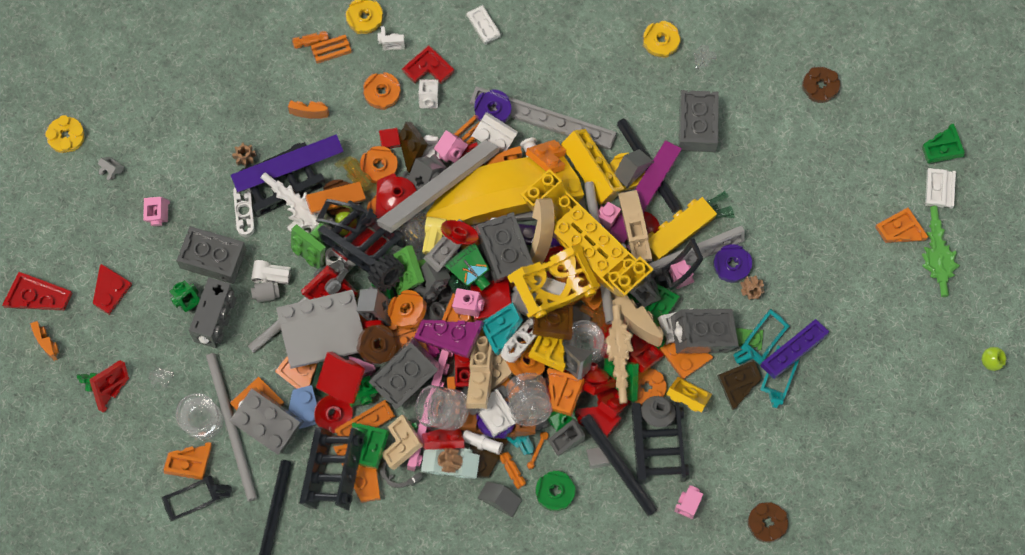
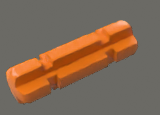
[292,31,329,49]
[500,452,526,489]

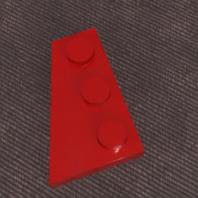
[2,272,73,311]

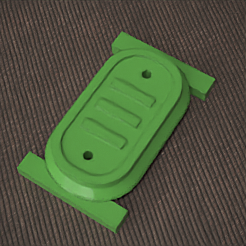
[736,328,763,351]

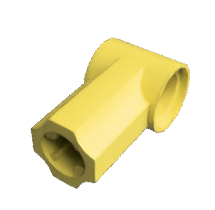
[422,217,447,255]

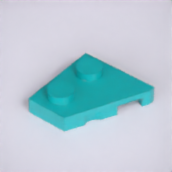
[482,302,523,356]

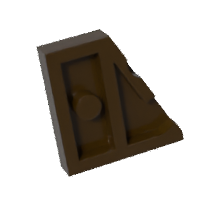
[399,121,428,173]
[717,360,761,410]
[470,438,508,478]

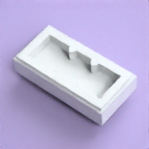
[467,5,501,45]

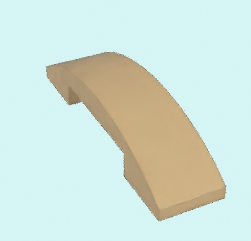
[529,198,554,264]

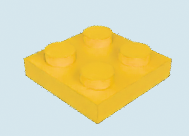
[666,377,712,412]

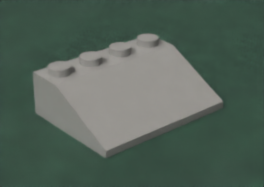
[276,290,363,369]

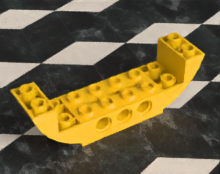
[521,169,654,297]

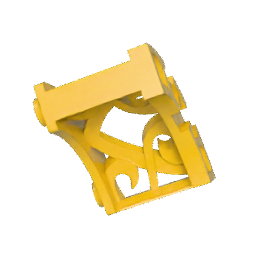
[507,245,601,319]

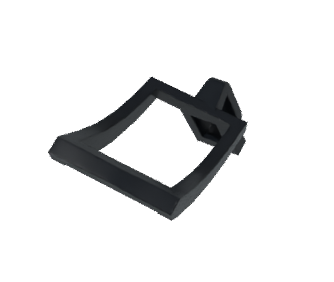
[316,199,377,234]
[656,239,703,291]
[162,476,232,522]

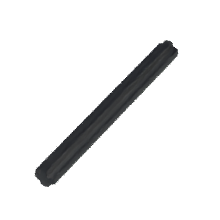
[617,118,681,213]
[581,414,657,516]
[259,460,291,555]

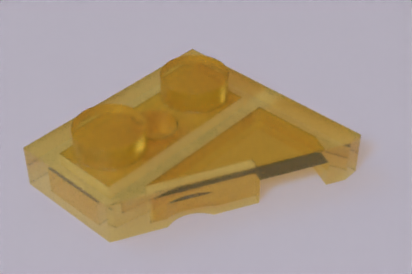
[335,156,374,192]

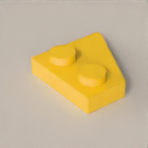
[528,336,566,372]

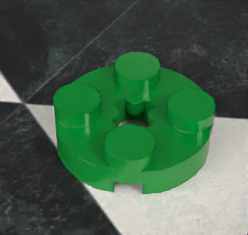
[535,471,575,511]

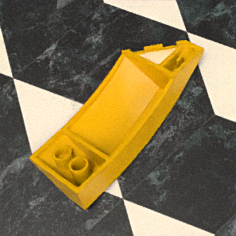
[425,156,584,225]

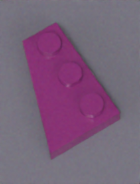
[414,320,484,358]

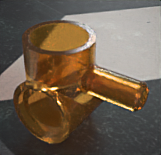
[580,300,613,333]

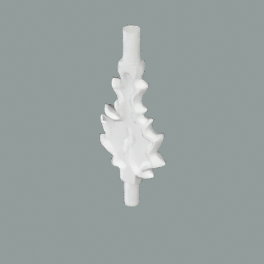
[261,172,333,231]

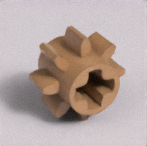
[232,143,257,167]
[740,275,765,300]
[438,448,463,473]

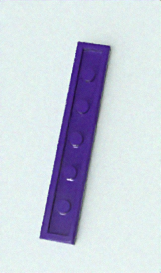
[230,134,344,193]

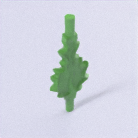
[922,206,960,297]

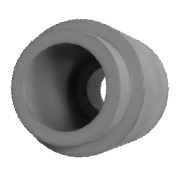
[251,281,280,303]

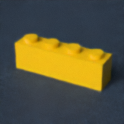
[561,129,624,204]
[648,197,717,261]

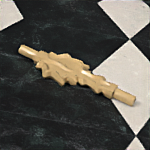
[605,305,633,404]

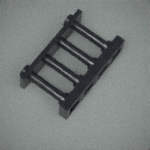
[240,142,326,218]
[317,201,407,273]
[631,402,689,484]
[299,427,365,511]

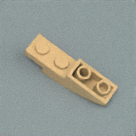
[618,190,652,261]
[611,292,664,347]
[466,336,494,409]

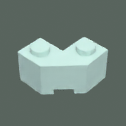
[421,448,480,479]

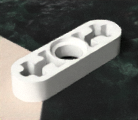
[233,188,255,237]
[501,319,538,362]

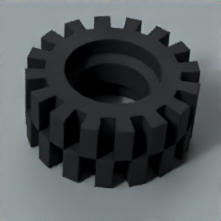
[368,254,405,292]

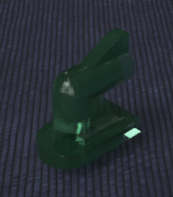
[707,191,735,219]
[448,273,471,294]

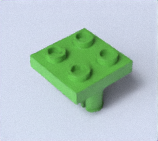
[291,223,326,269]
[393,245,426,296]

